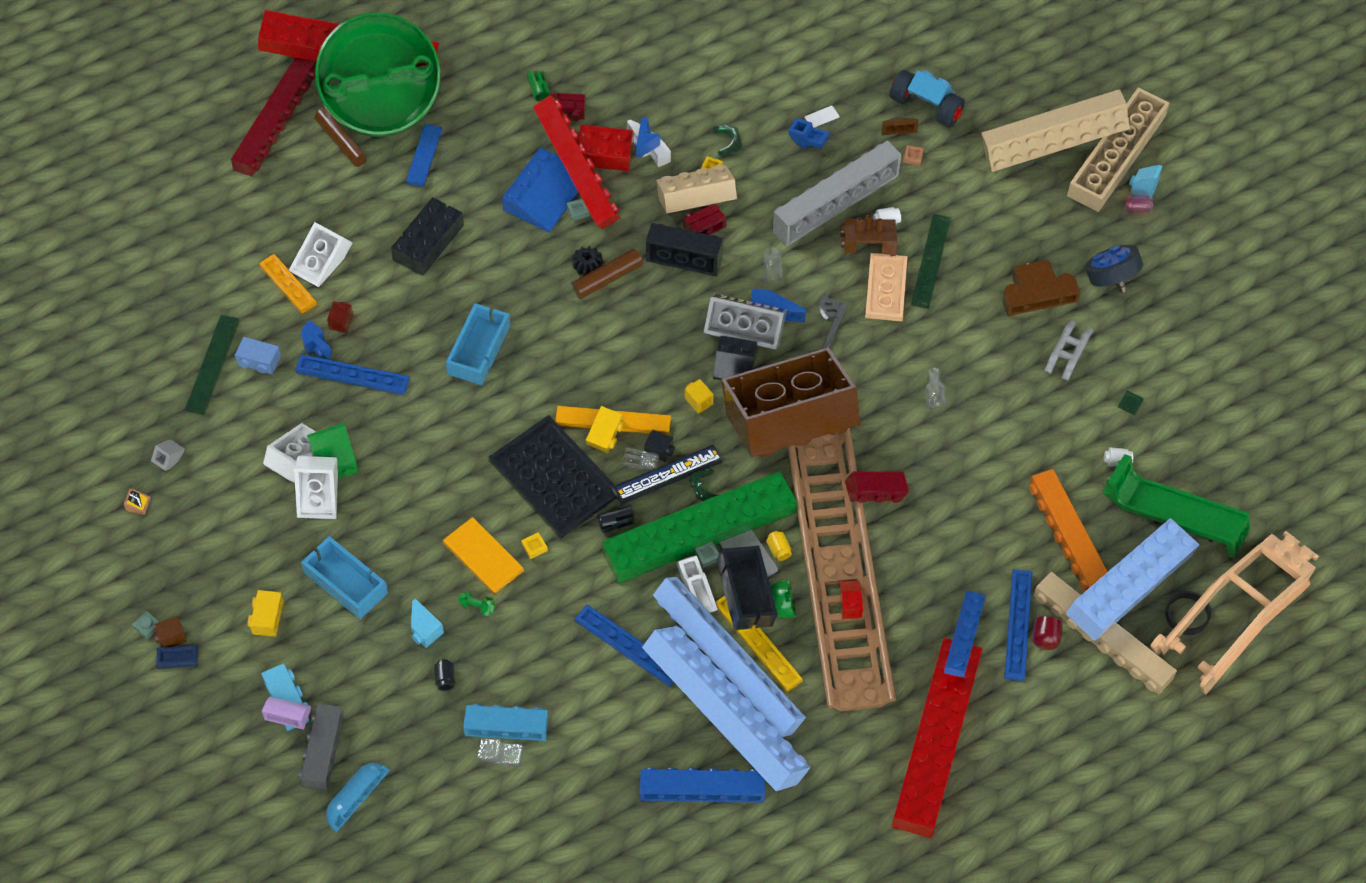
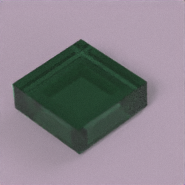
[1118,390,1144,416]

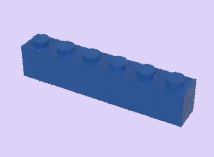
[640,767,765,803]

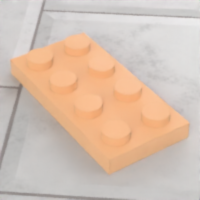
[865,253,907,321]

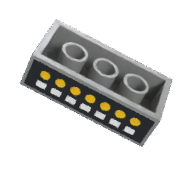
[704,293,787,349]

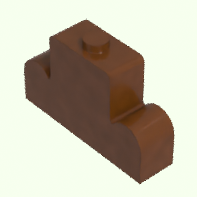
[1002,260,1080,317]

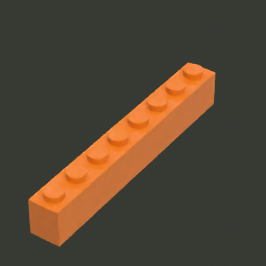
[1029,469,1108,592]

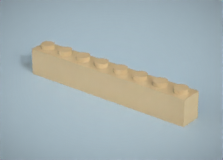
[1034,572,1177,695]

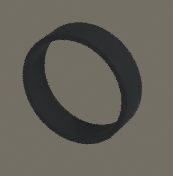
[1165,591,1211,635]

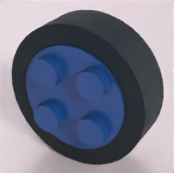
[1085,245,1143,293]

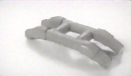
[1044,320,1093,381]

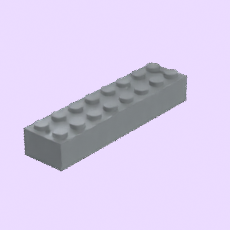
[773,140,901,247]

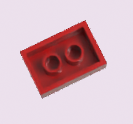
[578,124,634,172]

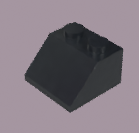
[713,335,757,380]

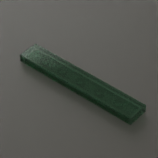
[911,214,951,309]
[186,315,239,415]

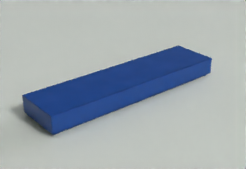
[406,124,442,187]

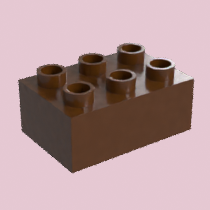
[721,347,860,457]

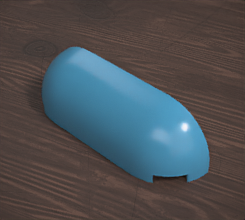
[326,763,390,832]

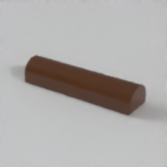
[314,107,367,167]
[571,249,643,299]

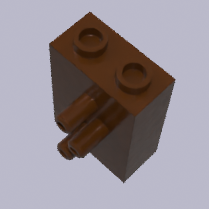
[840,215,897,256]

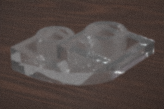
[477,739,525,767]

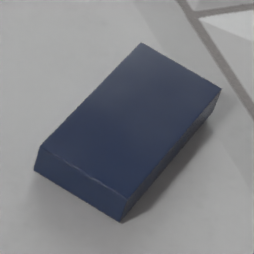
[156,645,198,669]

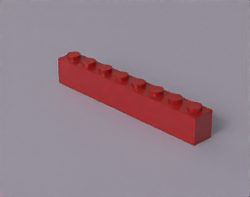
[533,95,620,230]

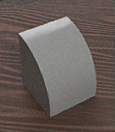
[151,439,185,471]

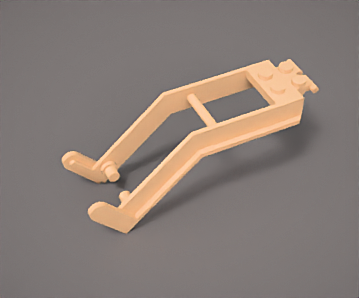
[1151,531,1319,695]

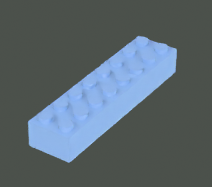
[1065,518,1199,641]

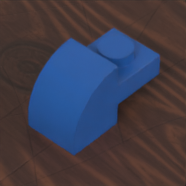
[788,118,830,149]
[301,320,332,359]

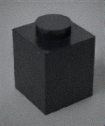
[644,429,675,462]

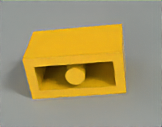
[586,406,625,453]
[248,590,284,637]

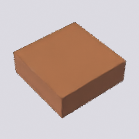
[903,145,924,166]

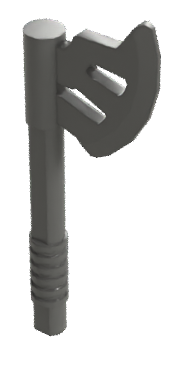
[819,293,847,349]

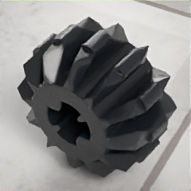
[572,245,603,275]

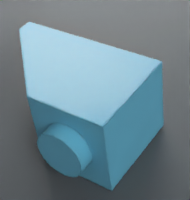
[1129,165,1162,200]
[411,599,444,648]

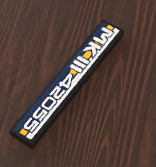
[612,444,723,505]

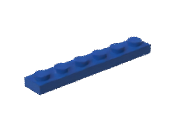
[944,591,986,678]

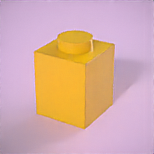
[685,379,714,414]

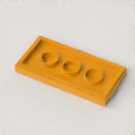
[443,517,524,594]

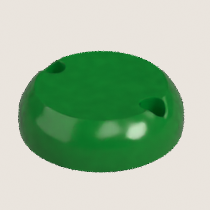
[316,12,440,137]

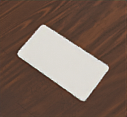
[805,106,839,127]

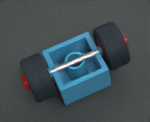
[889,69,965,127]

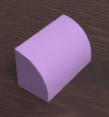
[262,696,311,729]

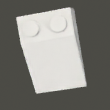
[289,222,352,287]
[263,423,316,483]
[294,456,338,519]

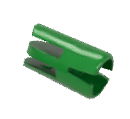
[527,71,550,102]

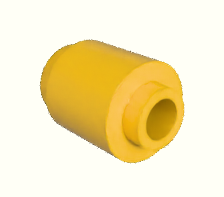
[766,531,792,561]

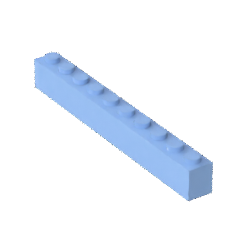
[653,577,806,737]

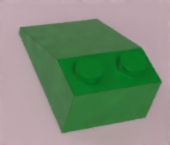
[307,423,358,479]

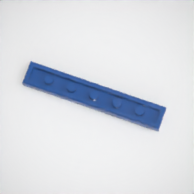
[295,354,410,395]
[1004,569,1033,681]
[575,604,674,687]

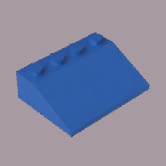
[502,147,579,233]

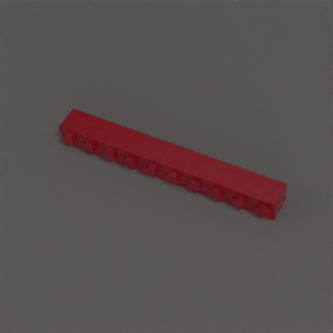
[231,57,317,177]

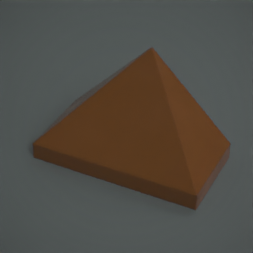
[881,117,918,135]

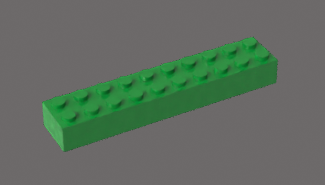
[602,471,797,584]

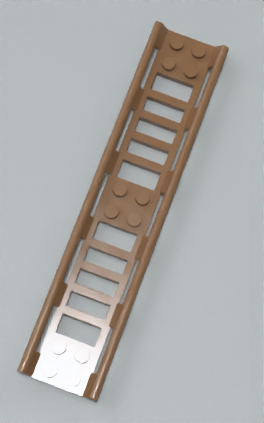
[787,428,896,711]

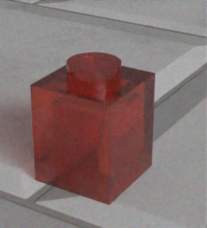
[327,301,353,333]

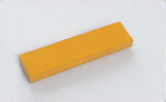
[259,254,317,314]

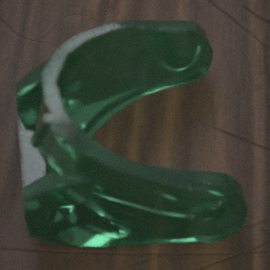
[712,124,742,157]
[689,468,720,501]

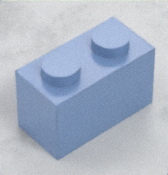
[235,337,281,374]

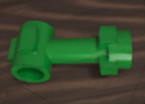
[458,591,496,616]

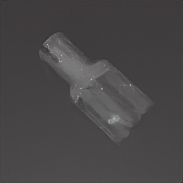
[926,368,946,408]

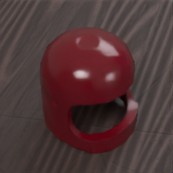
[1032,616,1064,650]

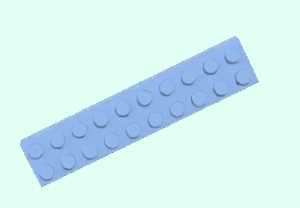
[642,626,811,791]

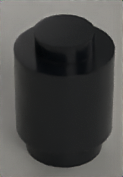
[434,659,455,691]

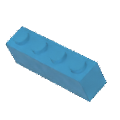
[464,704,548,741]

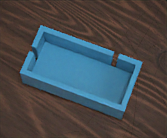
[446,303,511,385]
[301,536,388,620]

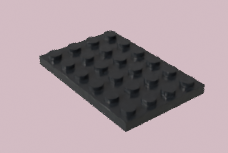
[488,415,617,539]

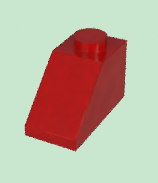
[839,580,863,619]

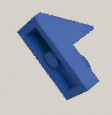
[636,118,660,157]

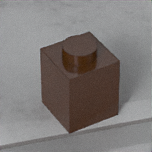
[153,616,187,647]

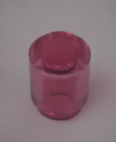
[1125,195,1153,213]

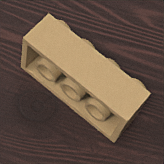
[656,165,737,213]

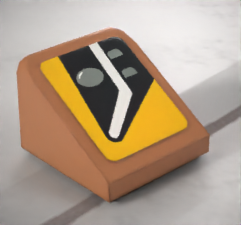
[124,489,151,515]

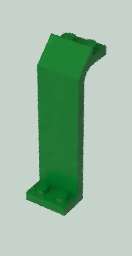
[1102,454,1251,559]

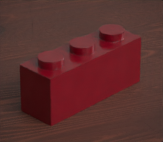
[845,471,909,503]

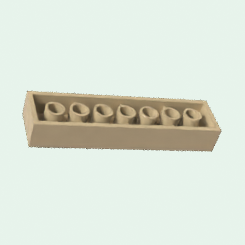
[1067,88,1169,212]
[981,89,1130,172]

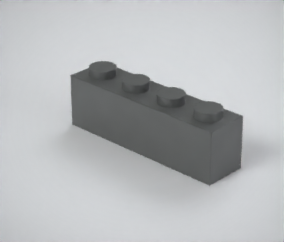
[299,704,344,790]

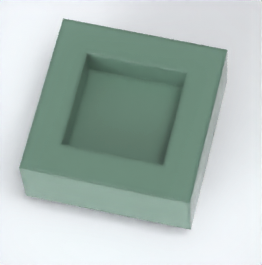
[567,199,590,221]
[695,541,719,568]
[132,611,159,640]

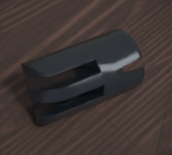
[597,505,635,533]

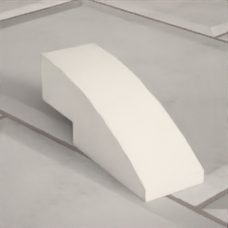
[627,120,671,167]
[676,556,718,613]

